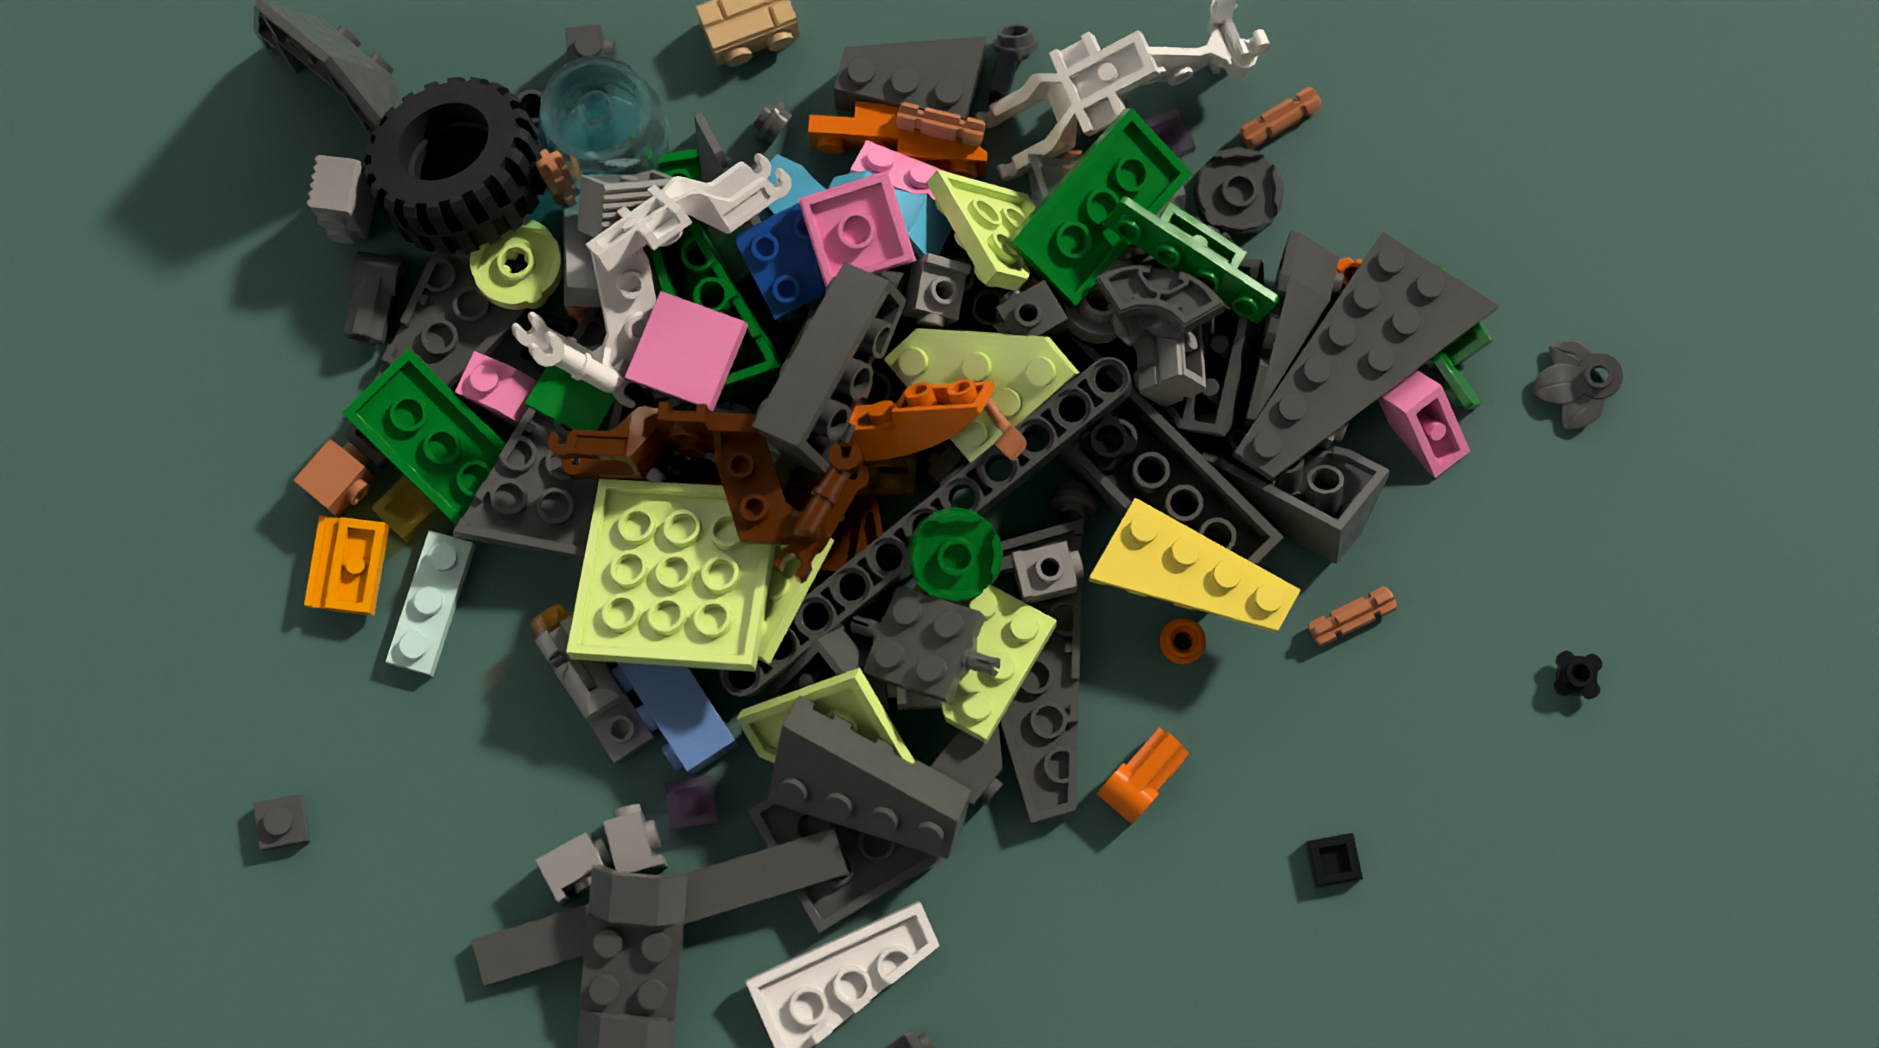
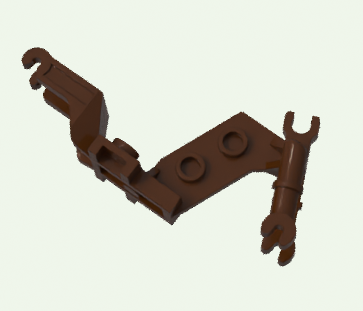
[548,402,871,584]

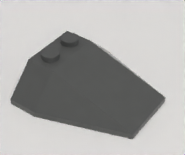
[254,0,399,135]

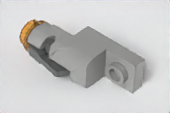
[530,604,655,764]

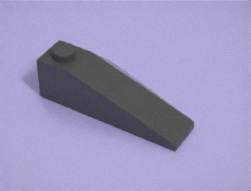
[1188,424,1390,564]

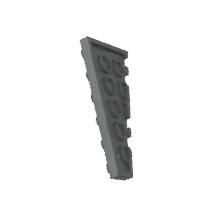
[453,307,628,561]
[990,518,1084,825]

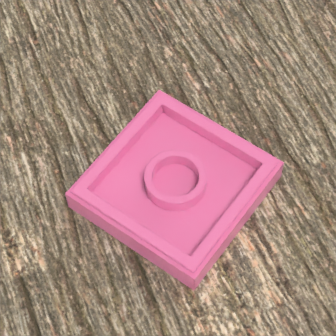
[798,170,916,288]
[625,291,749,412]

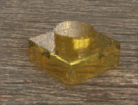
[371,476,439,543]

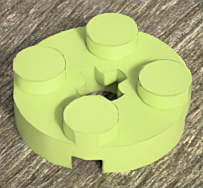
[470,218,563,310]

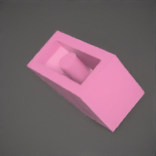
[455,351,538,427]
[1378,370,1470,478]

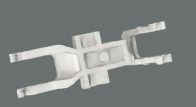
[975,0,1270,181]
[511,153,792,408]

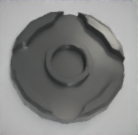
[1194,147,1285,237]

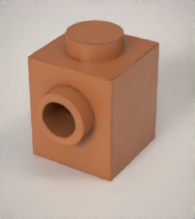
[293,438,374,518]

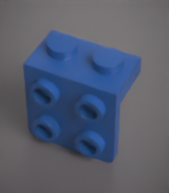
[735,202,826,322]

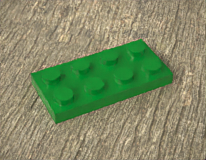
[1006,107,1193,307]
[342,348,506,544]

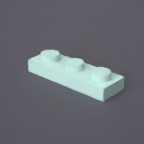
[385,530,476,677]

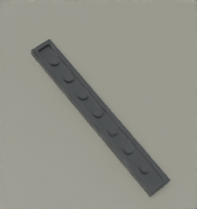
[471,828,849,986]

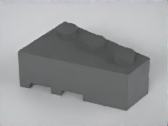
[834,36,987,121]

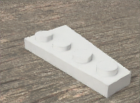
[746,901,940,1048]

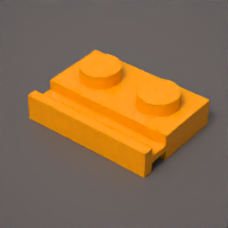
[304,515,390,616]

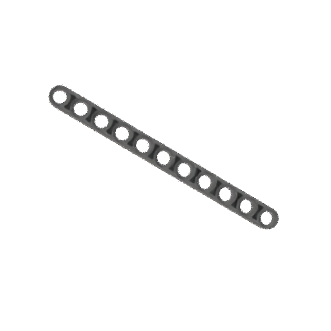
[720,357,1132,698]

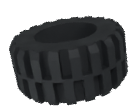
[364,77,547,254]

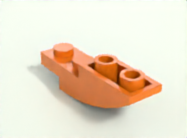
[808,101,988,179]
[840,379,995,461]

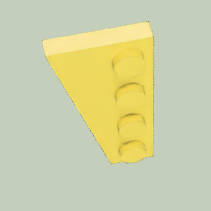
[1088,498,1301,633]

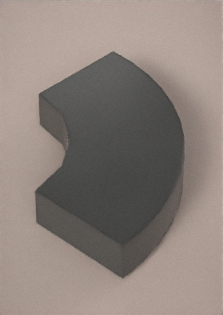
[1095,264,1225,334]

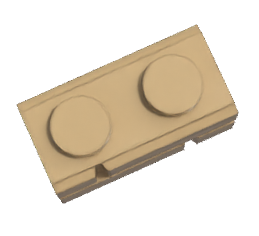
[695,0,800,67]

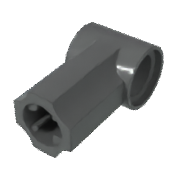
[343,251,407,346]

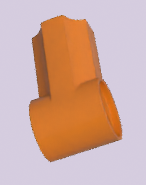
[1097,727,1190,825]

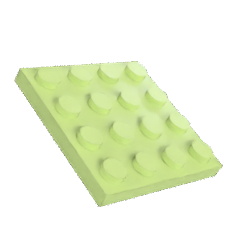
[566,479,776,672]

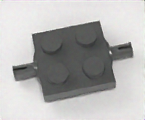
[850,586,1001,704]

